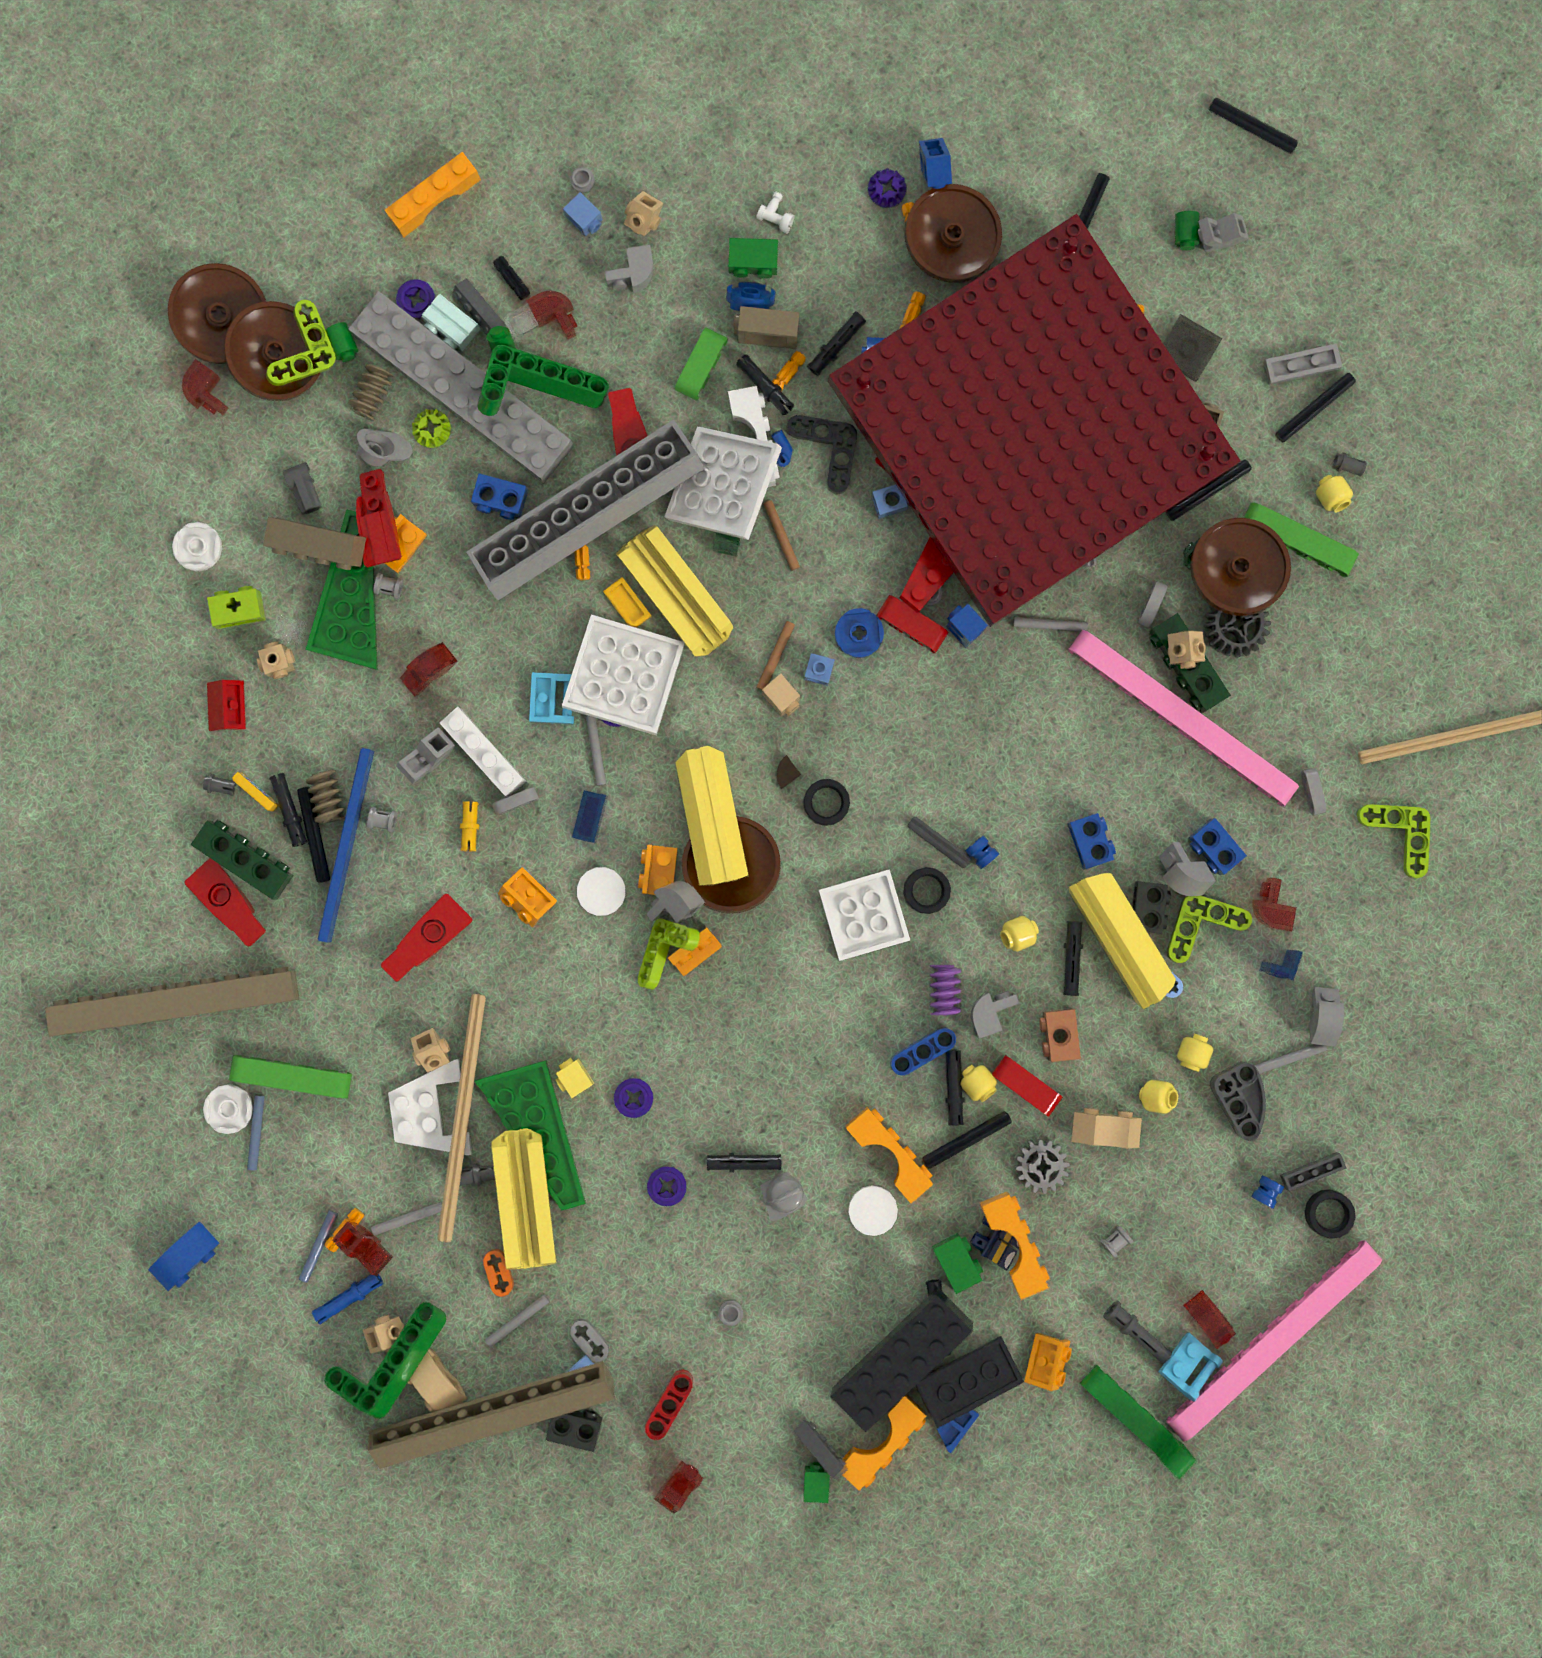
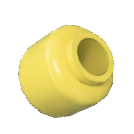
[1316,475,1353,513]
[1000,916,1039,952]
[1177,1033,1213,1072]
[961,1065,997,1102]
[1139,1080,1178,1114]

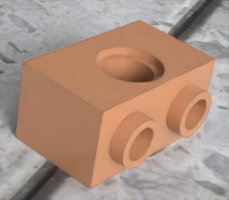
[1039,1008,1081,1062]

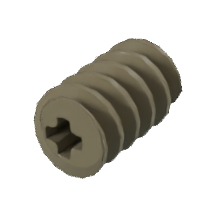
[348,364,394,421]
[306,770,345,823]

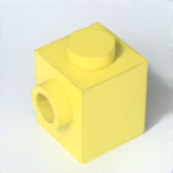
[555,1058,594,1098]

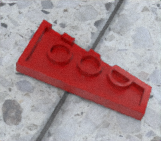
[899,537,954,613]

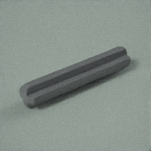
[908,817,971,868]

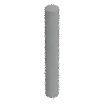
[1013,617,1088,631]
[585,715,606,786]
[1254,1044,1327,1074]
[371,1201,442,1236]
[485,1294,550,1347]

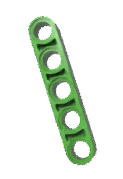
[1243,502,1359,577]
[229,1055,352,1098]

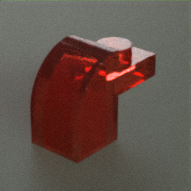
[526,291,578,340]
[182,359,229,415]
[400,642,457,697]
[1252,878,1297,932]
[332,1221,393,1276]
[1183,1290,1236,1349]
[654,1461,704,1514]

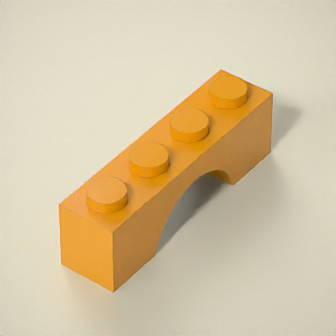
[385,152,481,238]
[845,1107,933,1203]
[980,1191,1050,1300]
[843,1394,926,1491]

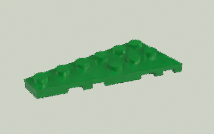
[306,509,378,670]
[474,1060,586,1211]

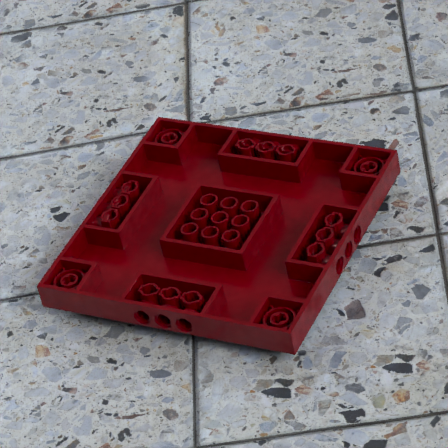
[828,214,1241,627]

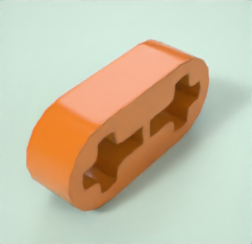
[483,1249,514,1297]

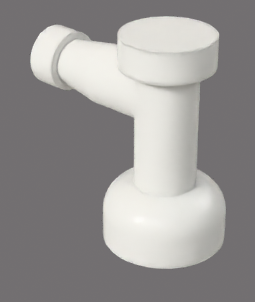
[757,192,794,234]

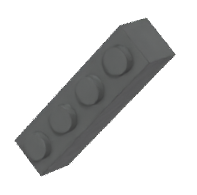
[453,278,505,335]
[1280,1152,1346,1191]
[794,1420,848,1480]

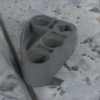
[1210,1061,1266,1141]

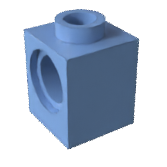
[563,192,602,236]
[872,485,908,519]
[804,653,835,686]

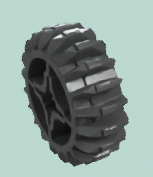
[1203,605,1271,658]

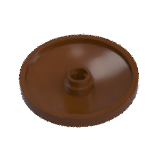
[904,184,1002,283]
[168,263,267,364]
[224,301,325,401]
[1190,518,1291,616]
[682,816,781,914]

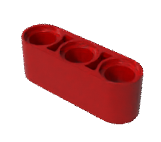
[876,595,949,653]
[992,1055,1063,1117]
[645,1369,693,1440]

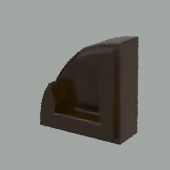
[777,755,801,790]

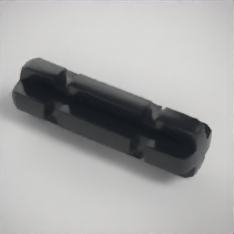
[493,256,530,300]

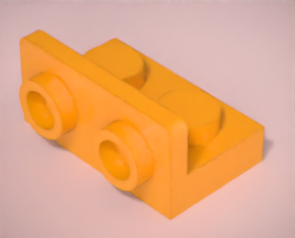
[384,514,427,573]
[638,844,678,895]
[498,867,557,927]
[668,927,722,976]
[1024,1333,1072,1391]

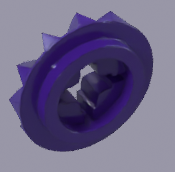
[868,168,907,208]
[396,279,436,319]
[614,1078,653,1118]
[647,1166,687,1206]

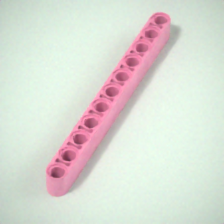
[1068,630,1299,807]
[1166,1240,1382,1442]

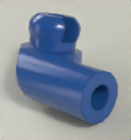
[771,430,793,467]

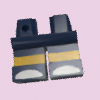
[970,1215,1030,1271]

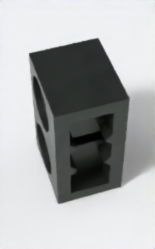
[1132,881,1171,934]
[546,1410,603,1452]

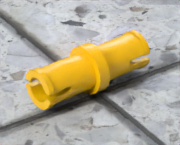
[459,801,479,852]

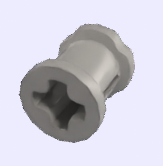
[374,573,403,599]
[367,807,397,833]
[1100,1225,1133,1258]

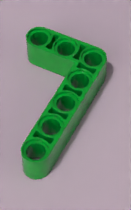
[477,345,609,416]
[324,1302,446,1419]
[1080,1364,1197,1480]

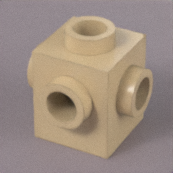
[624,191,664,236]
[1168,631,1206,669]
[257,642,295,679]
[411,1028,450,1073]
[363,1315,405,1353]

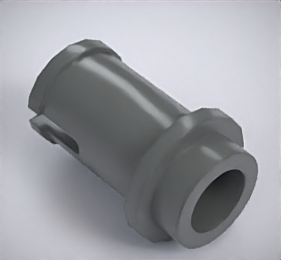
[1333,452,1367,476]
[203,774,236,796]

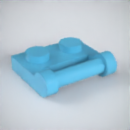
[529,672,574,724]
[1158,1333,1223,1402]

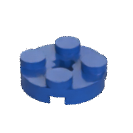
[726,282,776,311]
[835,608,884,658]

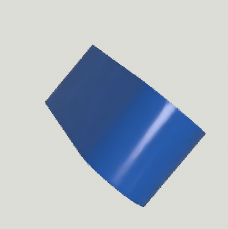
[890,1027,956,1076]

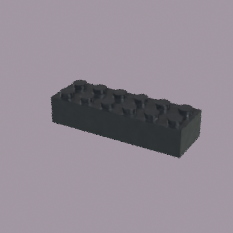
[830,1287,973,1433]

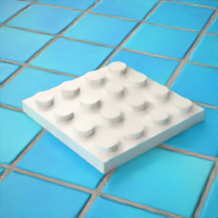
[664,426,782,540]
[562,615,685,736]

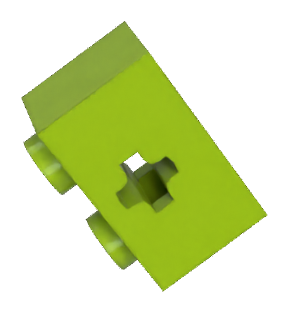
[207,586,266,629]

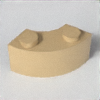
[1072,1108,1142,1148]
[401,1348,467,1412]

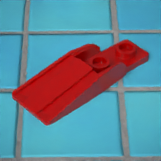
[608,388,648,456]
[356,469,402,567]
[184,858,266,947]
[381,893,473,982]

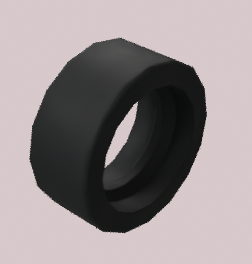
[803,779,850,826]
[903,867,951,914]
[1305,1189,1356,1239]

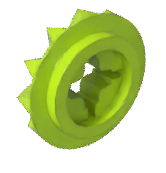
[412,409,451,448]

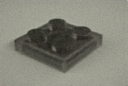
[1163,314,1223,382]

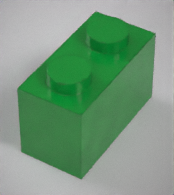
[728,238,778,279]
[932,1233,983,1294]

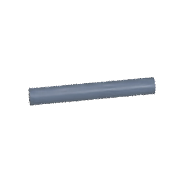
[247,1095,265,1170]
[299,1210,338,1283]

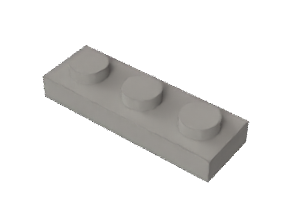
[1264,343,1342,385]

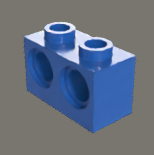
[919,138,952,189]
[471,473,528,520]
[946,604,988,648]
[1067,813,1116,870]
[1188,818,1247,875]

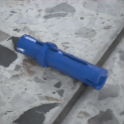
[312,1271,383,1325]

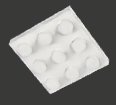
[819,869,910,961]

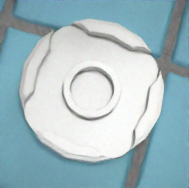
[172,522,222,571]
[577,867,626,916]
[203,1084,253,1134]
[848,1185,898,1236]

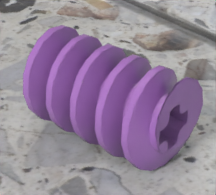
[930,965,961,1015]

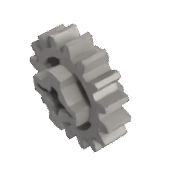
[1015,1139,1070,1194]

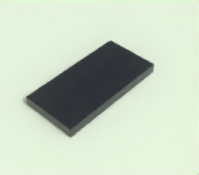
[916,1336,1024,1429]

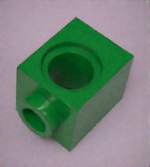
[803,1462,830,1503]

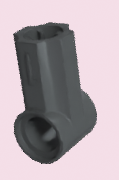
[283,462,322,515]

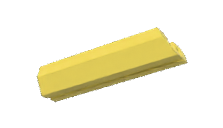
[616,525,733,657]
[675,746,748,885]
[1069,873,1176,1009]
[492,1128,556,1270]

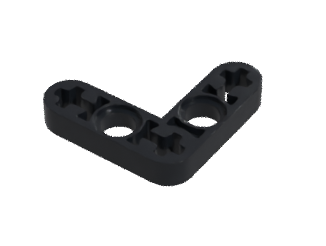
[787,415,857,494]

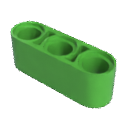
[675,327,728,401]

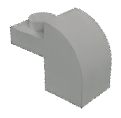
[1198,213,1249,252]
[605,245,654,293]
[396,727,455,784]
[1159,842,1216,896]
[647,881,705,923]
[1309,987,1344,1047]
[971,991,1019,1039]

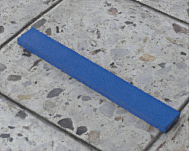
[318,748,374,943]

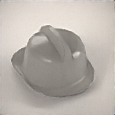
[356,429,412,467]
[760,1172,808,1221]

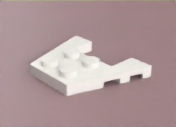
[388,1059,472,1155]

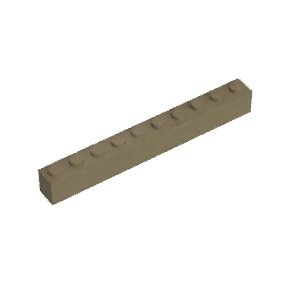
[45,967,299,1037]
[368,1361,615,1469]

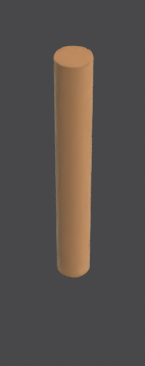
[763,500,800,571]
[756,621,795,690]

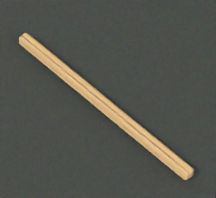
[1358,710,1542,764]
[437,994,486,1242]

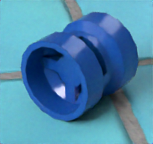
[965,835,999,869]
[1251,1175,1285,1209]

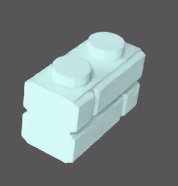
[422,294,480,352]

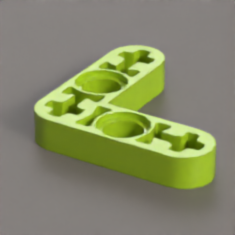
[266,300,336,386]
[1357,804,1431,878]
[1167,896,1252,963]
[638,918,700,990]

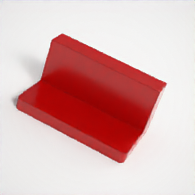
[207,680,246,731]

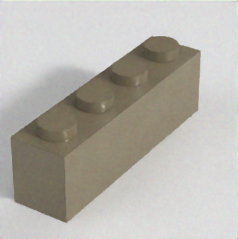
[263,517,366,570]

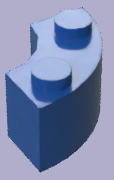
[148,1221,219,1291]

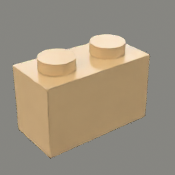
[762,674,800,717]

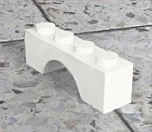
[728,386,779,487]
[440,707,527,797]

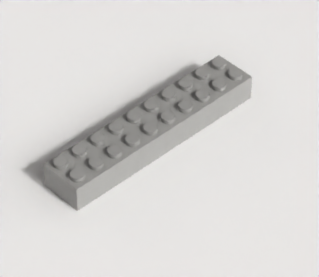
[348,291,574,484]
[467,420,705,600]

